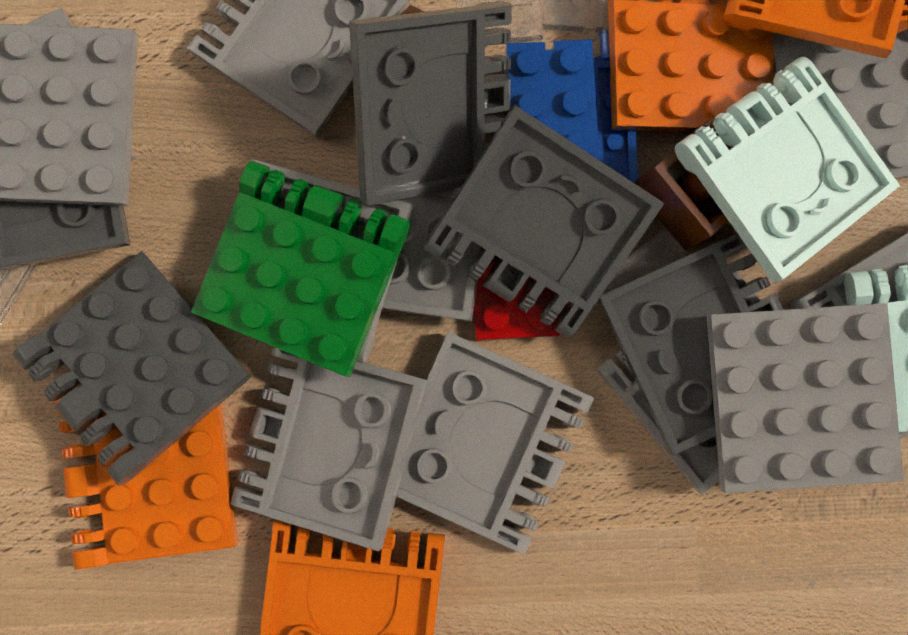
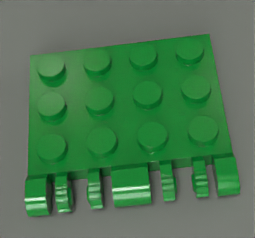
[191,161,410,377]

